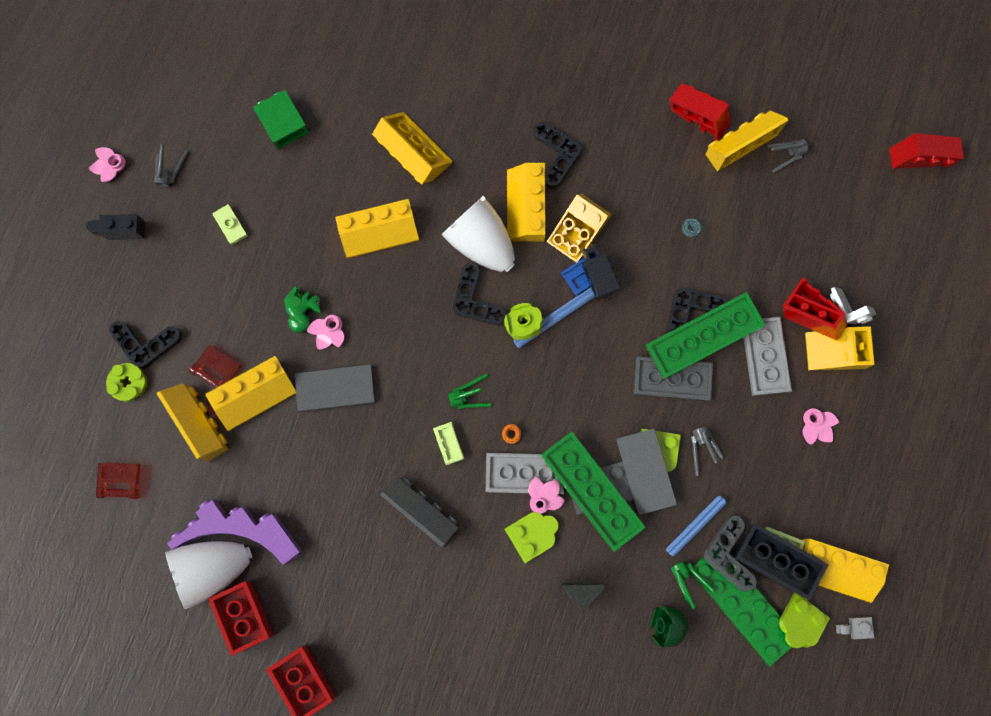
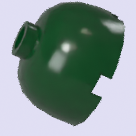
[651,605,689,647]

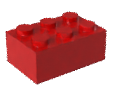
[208,580,274,656]
[266,644,337,716]

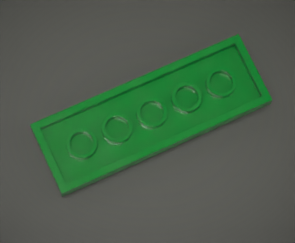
[645,292,766,379]
[540,432,645,552]
[691,548,792,666]

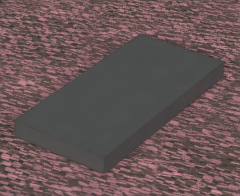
[633,356,713,401]
[295,364,375,412]
[616,428,677,515]

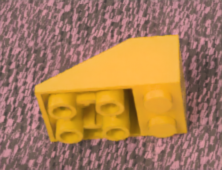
[547,194,612,262]
[805,327,874,371]

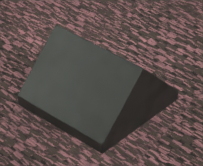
[560,583,604,610]

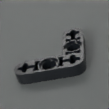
[533,122,581,189]
[453,263,506,326]
[666,288,728,334]
[109,321,182,368]

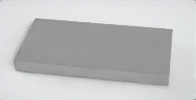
[743,317,792,396]
[485,453,564,494]

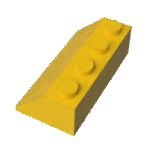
[705,110,788,172]
[372,112,453,185]
[507,163,545,242]
[335,199,419,259]
[205,356,296,431]
[157,383,228,462]
[803,539,889,603]

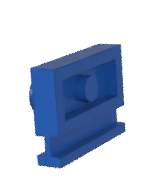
[561,254,595,296]

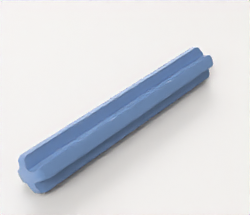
[666,496,726,557]

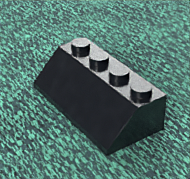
[733,523,829,601]

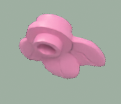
[89,147,126,182]
[307,315,344,350]
[802,408,839,445]
[528,477,565,514]

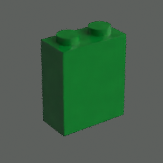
[253,90,309,150]

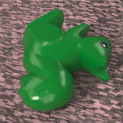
[283,286,321,333]

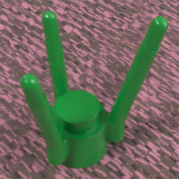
[448,374,492,410]
[671,561,715,609]

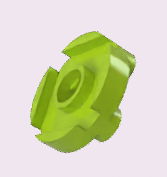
[504,303,543,340]
[106,363,147,402]

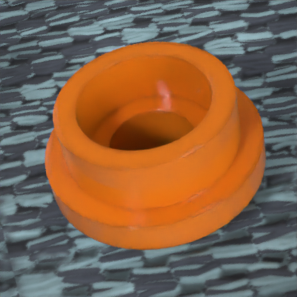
[502,424,521,444]

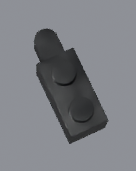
[86,214,145,240]
[581,244,621,301]

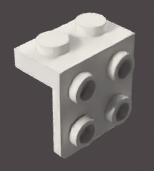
[830,287,877,324]

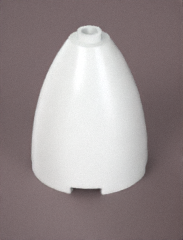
[441,196,515,272]
[165,541,252,609]

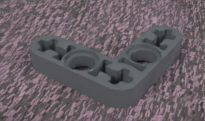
[704,516,757,592]

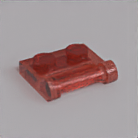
[189,344,242,389]
[95,463,140,499]

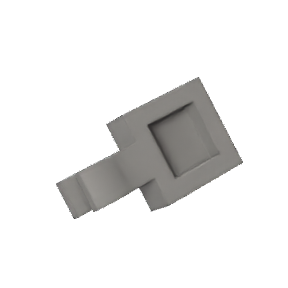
[836,617,874,639]

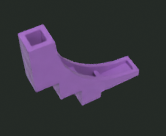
[167,500,303,565]

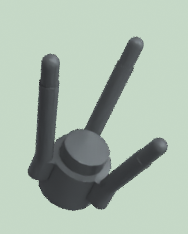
[767,139,808,173]
[153,144,189,187]
[690,426,724,477]

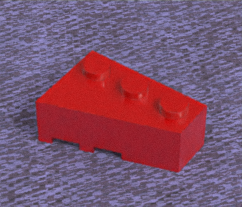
[669,83,730,141]
[889,133,964,169]
[782,277,847,341]

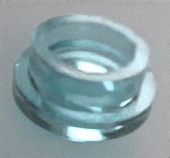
[682,218,701,237]

